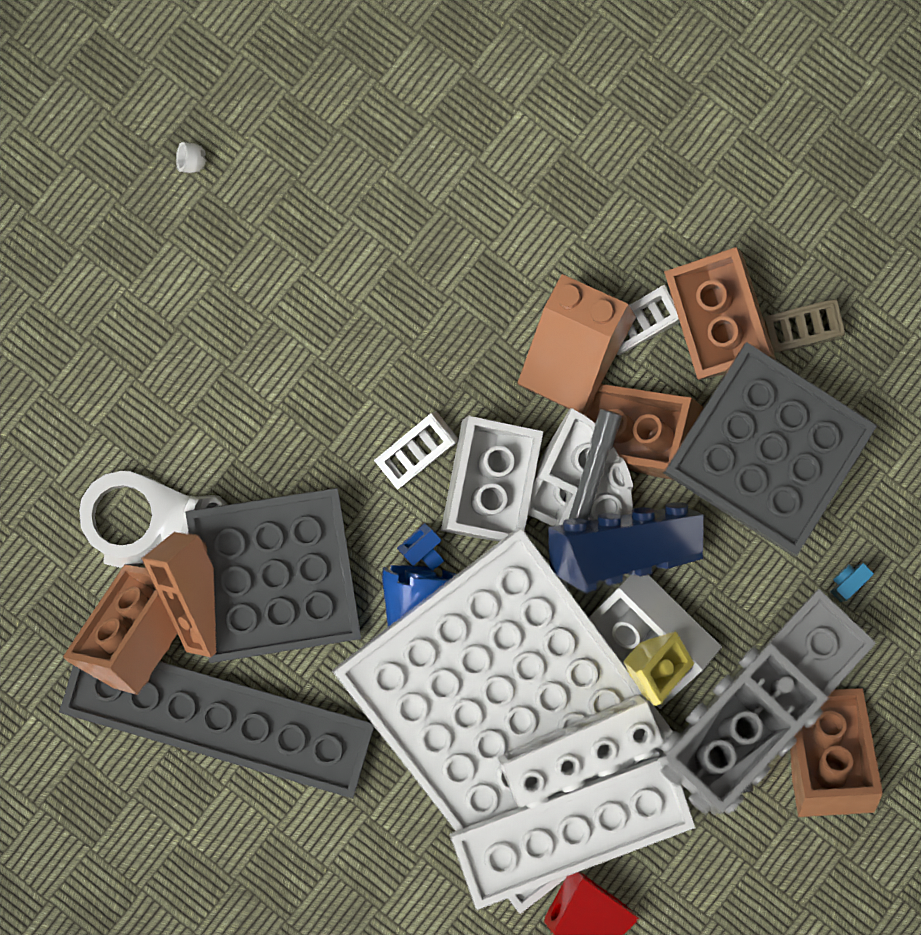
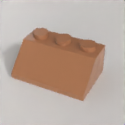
[664,247,776,380]
[63,564,177,694]

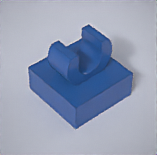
[397,523,444,571]

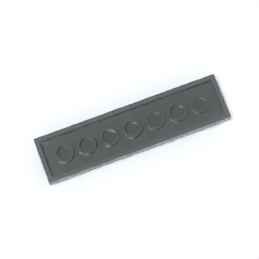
[59,661,374,799]

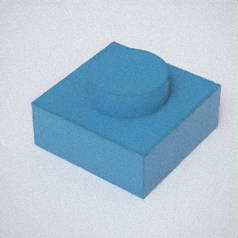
[830,563,874,602]

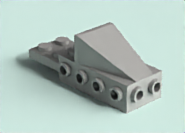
[657,589,876,815]

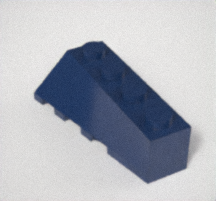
[549,502,703,593]

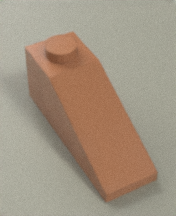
[142,532,216,657]

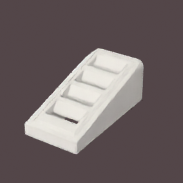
[617,285,680,355]
[374,412,458,490]

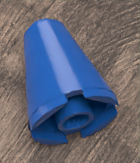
[382,565,457,627]

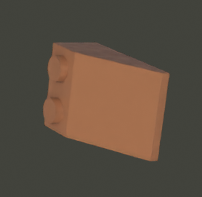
[517,274,636,415]
[585,384,704,480]
[790,688,883,817]

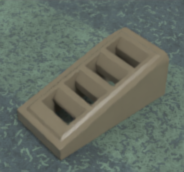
[763,299,845,354]

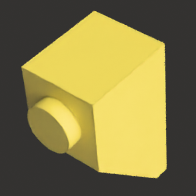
[623,631,694,705]

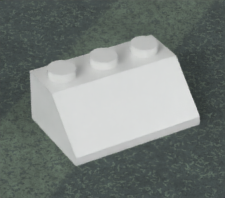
[441,416,543,541]
[588,575,722,709]

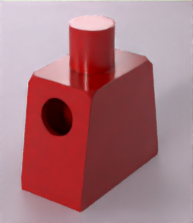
[544,871,639,935]

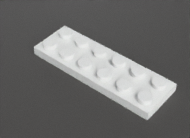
[450,755,695,910]

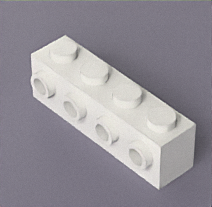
[497,695,664,808]

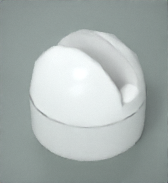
[176,142,206,173]

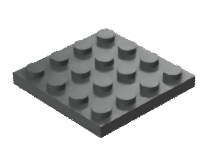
[663,342,877,557]
[185,488,361,664]

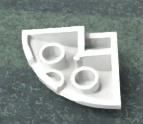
[528,408,633,526]

